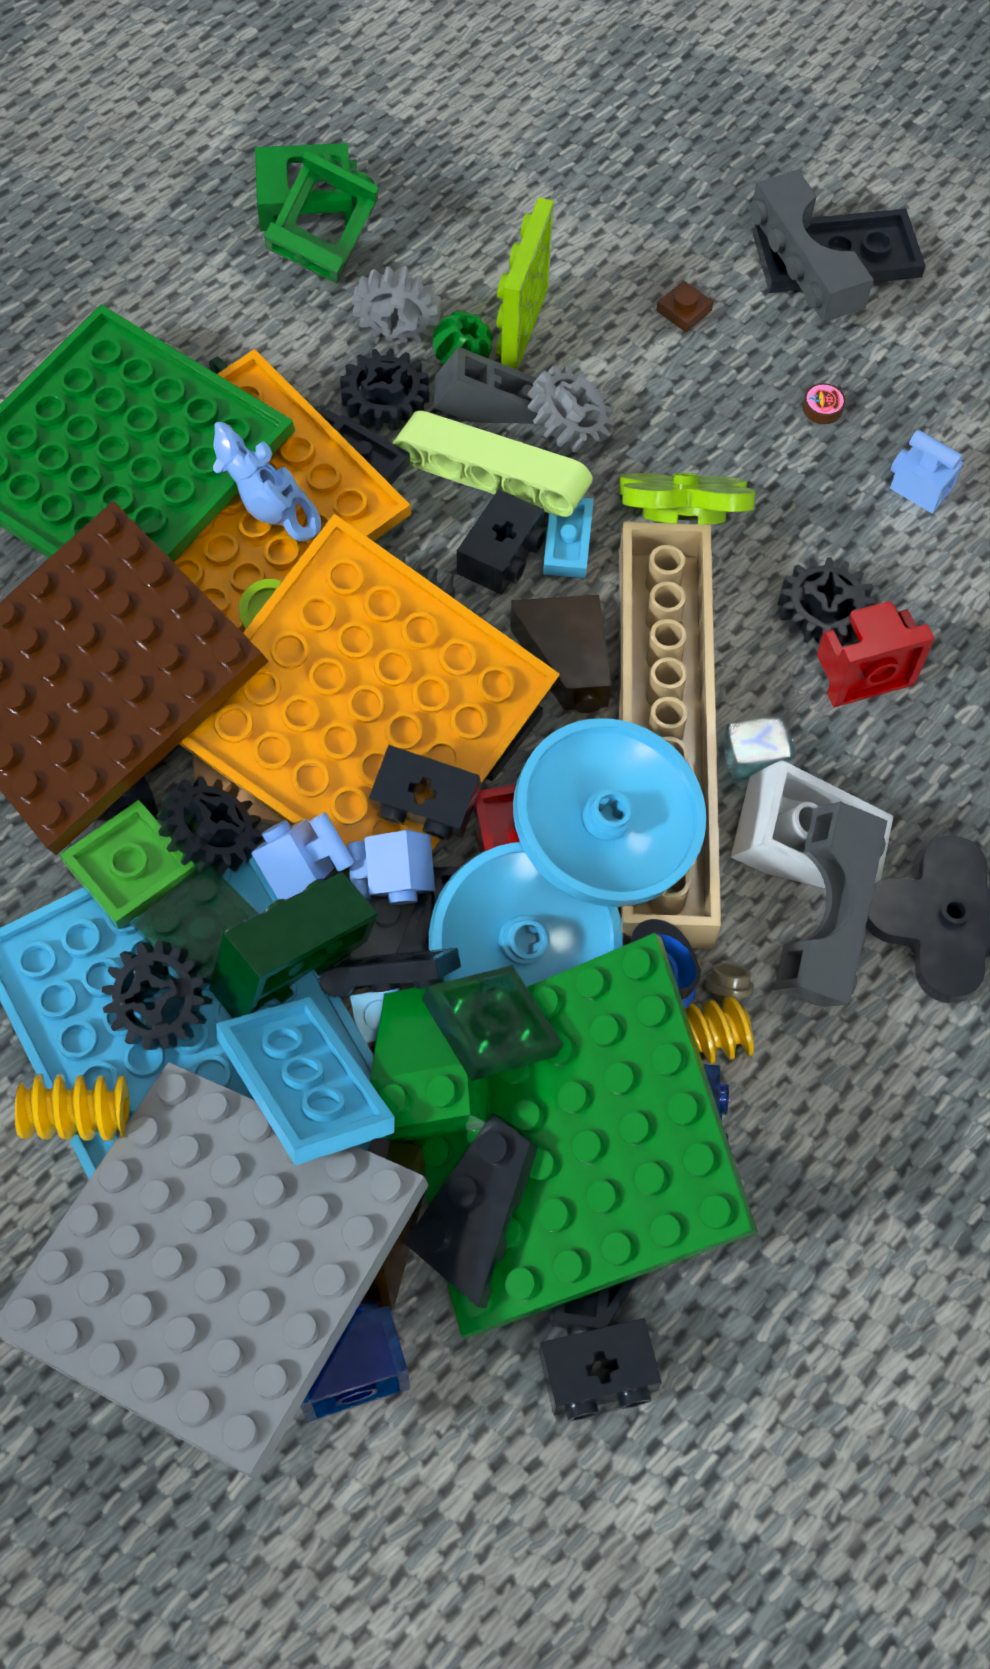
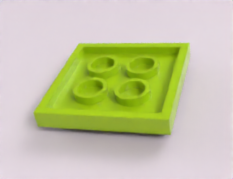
[496,197,554,370]

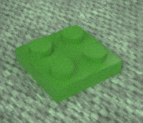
[60,800,198,929]

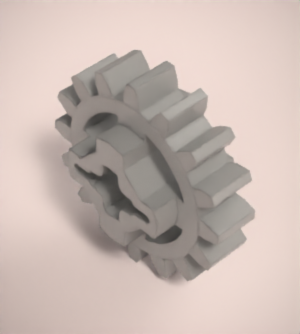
[352,267,441,343]
[527,365,614,452]

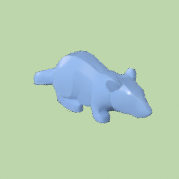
[213,422,321,542]

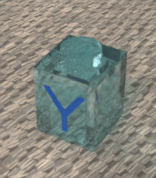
[722,717,795,784]

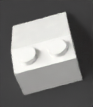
[731,760,893,888]

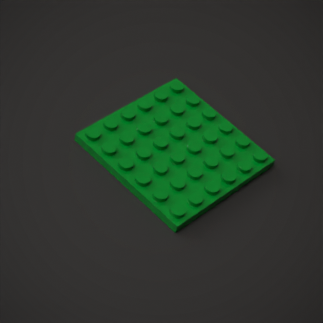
[0,304,295,562]
[412,933,758,1338]

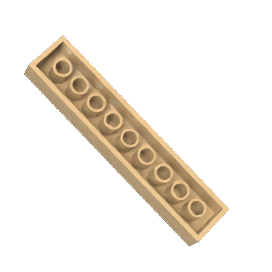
[618,522,721,949]

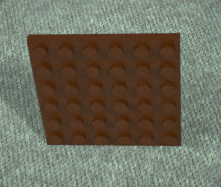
[0,501,269,855]

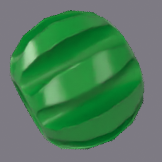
[432,310,493,365]

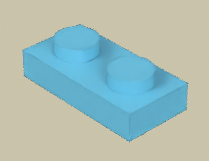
[543,498,594,579]

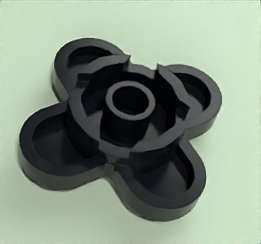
[866,835,990,1004]

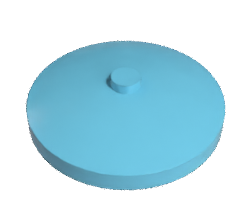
[513,718,706,907]
[429,842,623,1005]

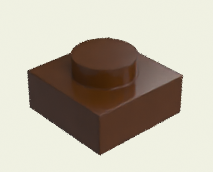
[656,280,714,332]

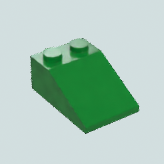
[370,976,492,1142]

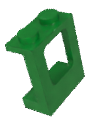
[255,143,357,232]
[264,150,379,283]

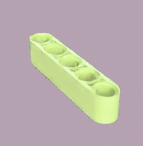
[392,411,593,517]

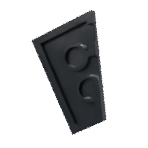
[404,1113,538,1308]

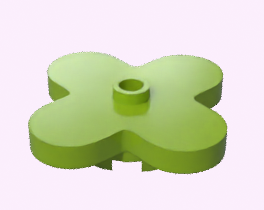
[618,473,756,525]

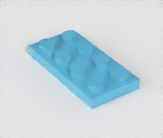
[216,996,394,1166]

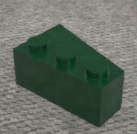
[209,872,378,1019]

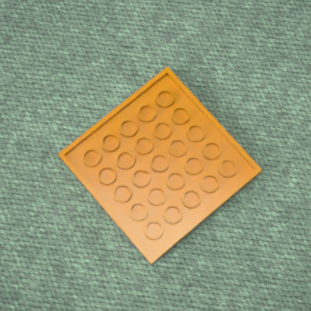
[174,349,412,633]
[179,514,560,852]

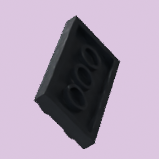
[753,208,926,293]

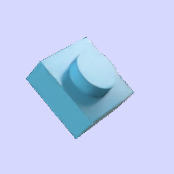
[349,988,399,1043]

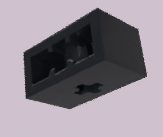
[457,489,547,595]
[369,745,481,840]
[539,1318,662,1421]

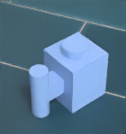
[890,429,964,513]
[251,812,354,900]
[347,830,435,905]

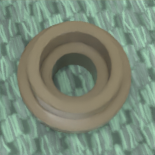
[705,963,754,1002]

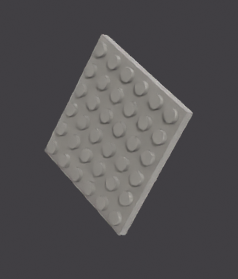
[0,1062,428,1481]

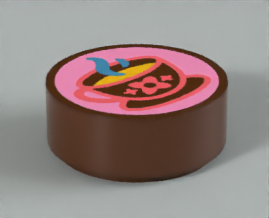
[802,383,846,424]

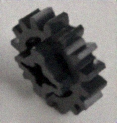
[340,348,429,431]
[777,557,876,646]
[157,776,262,876]
[102,941,213,1050]

